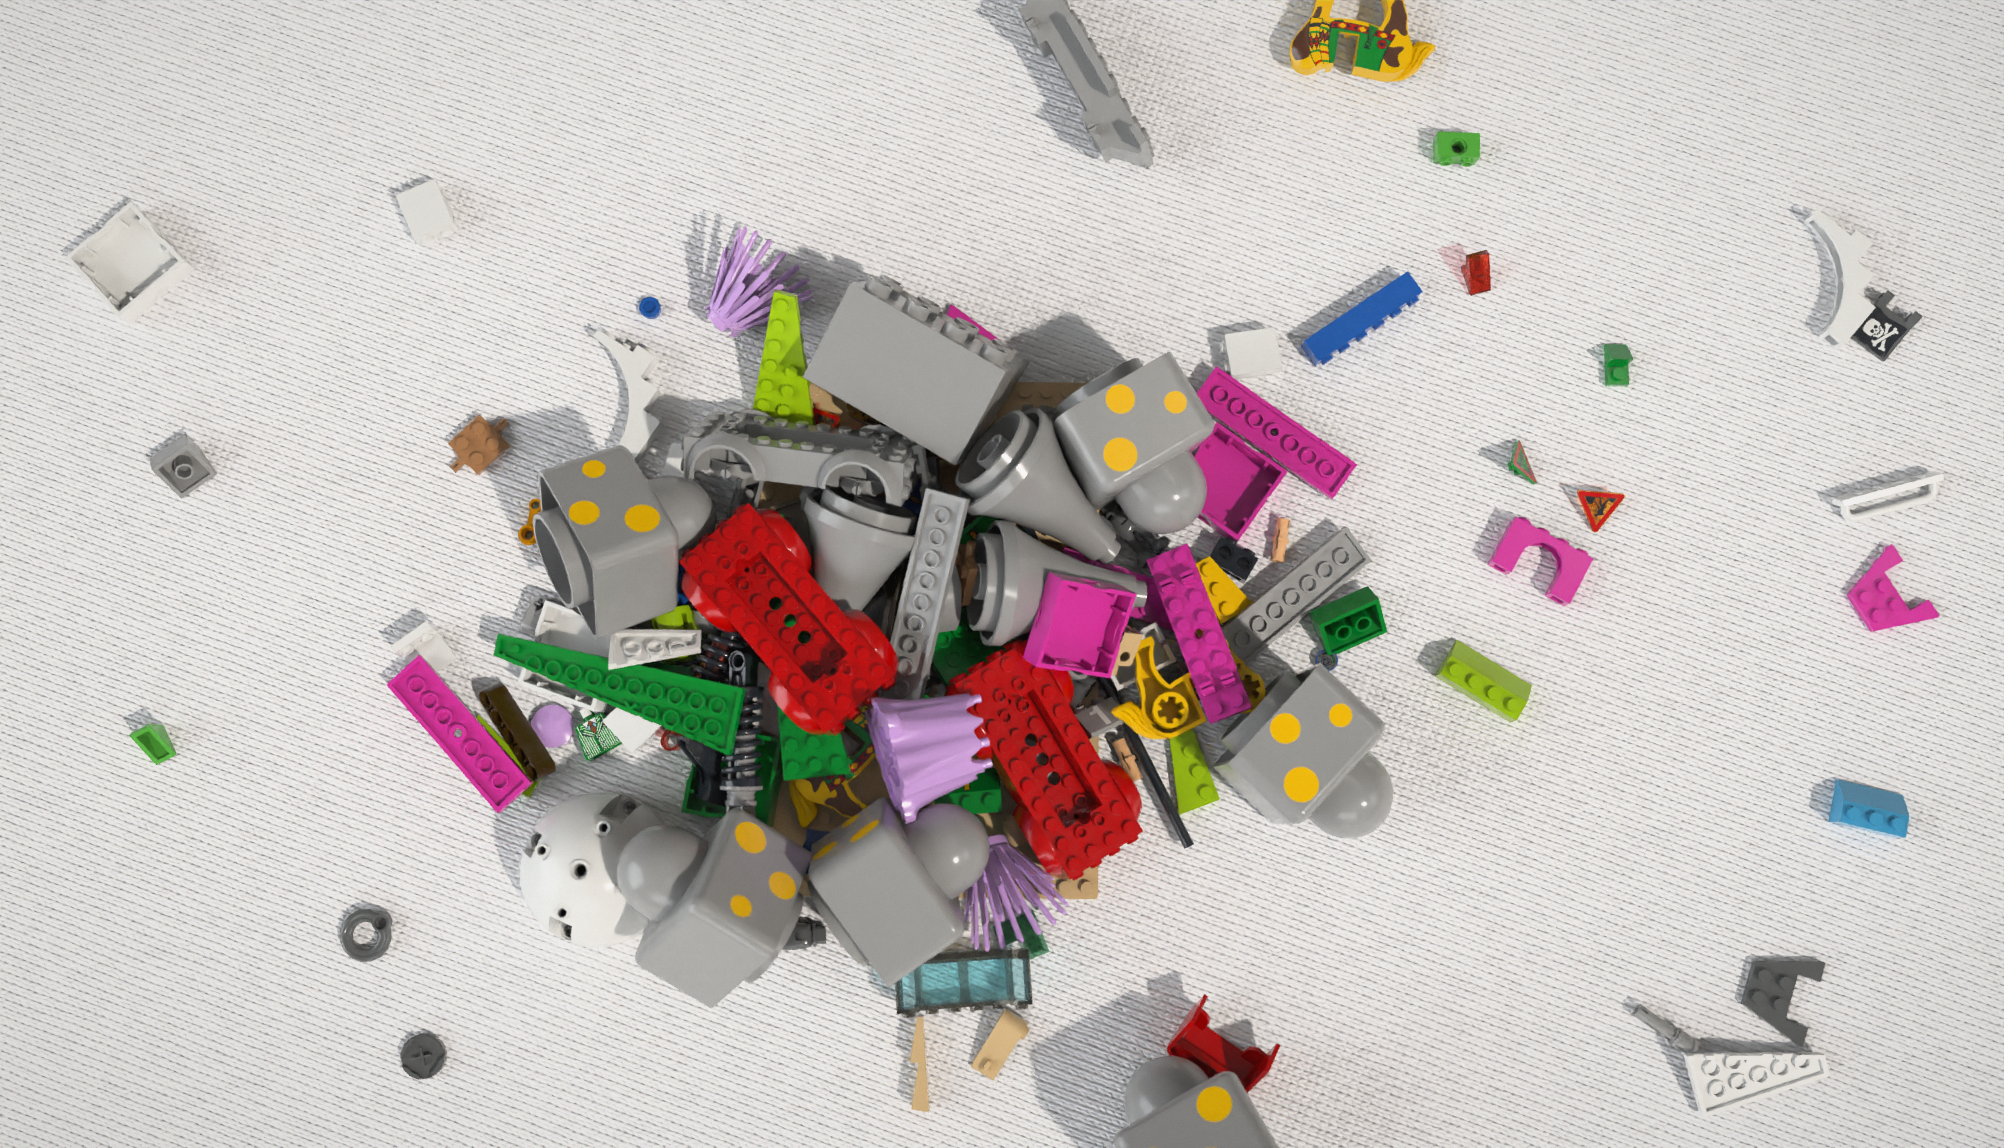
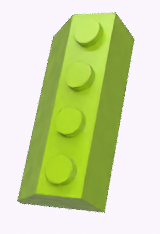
[1434,640,1532,723]

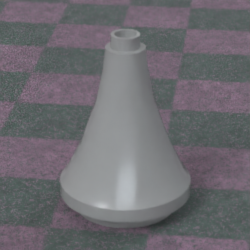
[956,408,1121,564]
[803,485,917,611]
[966,520,1147,646]

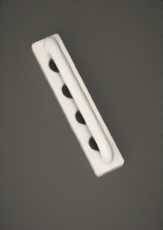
[1831,471,1944,522]

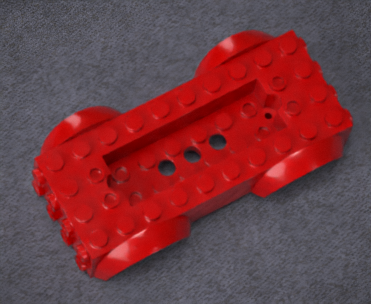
[679,503,899,736]
[944,638,1143,881]

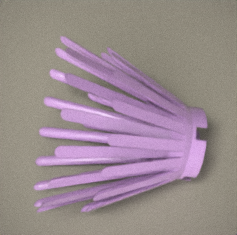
[704,226,814,337]
[964,835,1069,952]

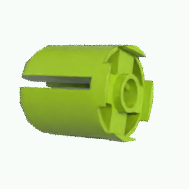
[651,605,701,665]

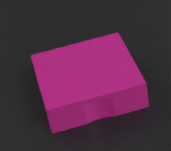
[1194,422,1288,542]
[1023,572,1136,678]

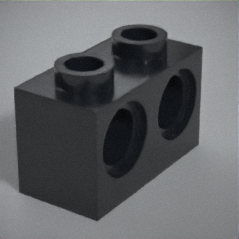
[1210,537,1259,583]

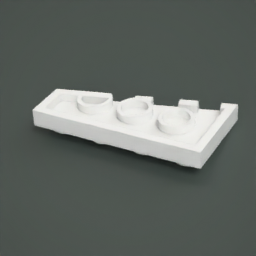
[608,629,701,670]

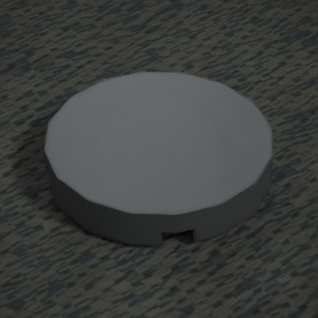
[400,1033,447,1079]

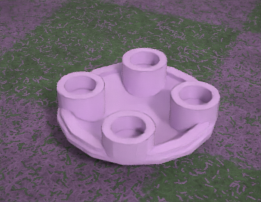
[531,705,574,748]

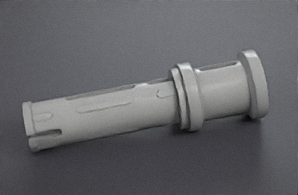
[1632,1004,1700,1053]

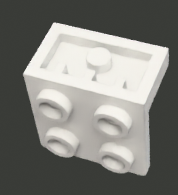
[390,621,457,673]

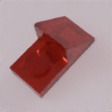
[1461,250,1491,296]

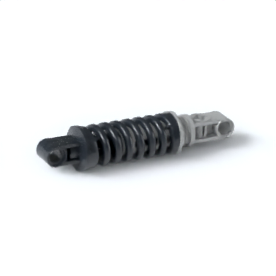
[720,651,765,817]

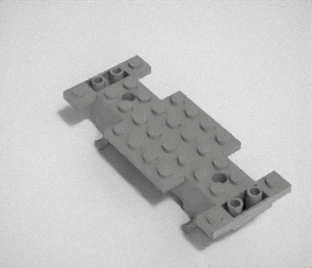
[1019,0,1155,168]

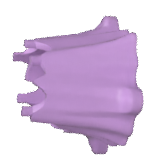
[865,693,992,824]

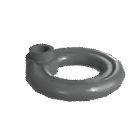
[340,909,392,962]

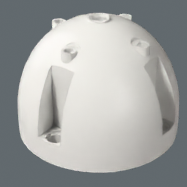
[519,792,666,947]

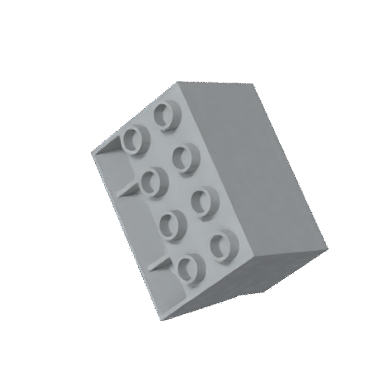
[803,274,1029,465]

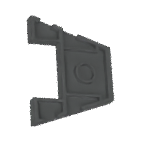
[912,445,942,503]
[1740,961,1826,1047]

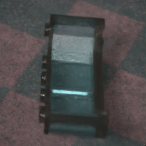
[895,948,1033,1018]

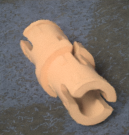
[1270,518,1290,563]
[1112,738,1143,782]

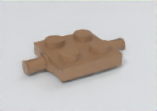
[448,414,511,475]
[955,540,978,608]

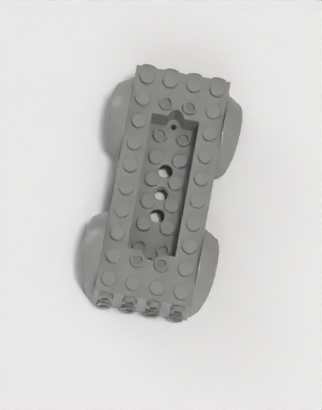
[681,409,921,506]

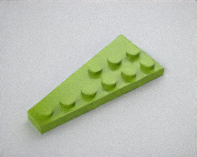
[753,289,816,425]

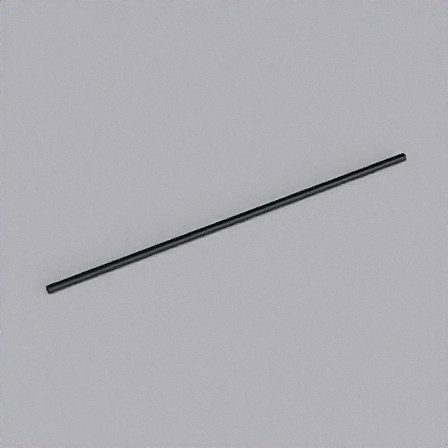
[1020,525,1194,849]

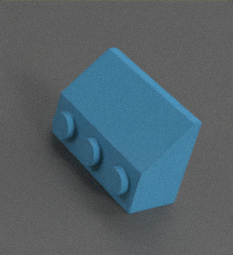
[1828,779,1910,838]

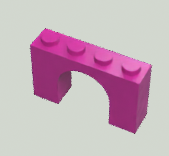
[1487,517,1593,606]

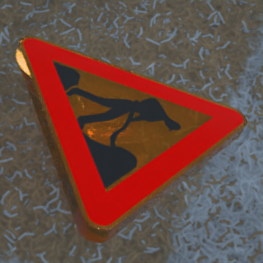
[813,407,842,428]
[1577,490,1625,533]

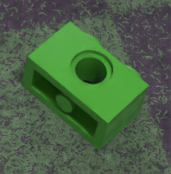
[1433,131,1480,167]

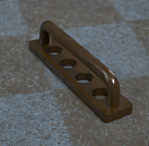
[881,557,910,642]

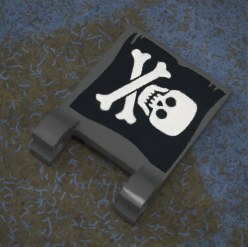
[1850,290,1923,362]

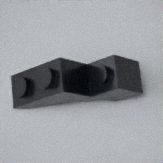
[677,735,728,807]

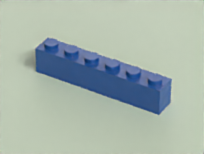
[1301,271,1423,367]

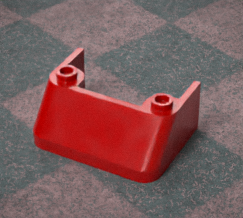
[1167,994,1280,1093]

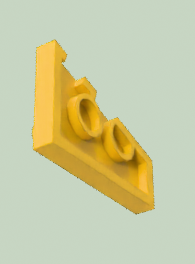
[1196,556,1252,624]

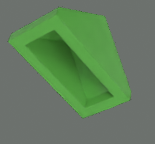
[129,723,176,765]

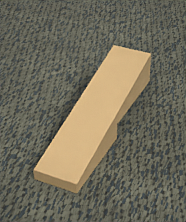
[910,1014,930,1112]

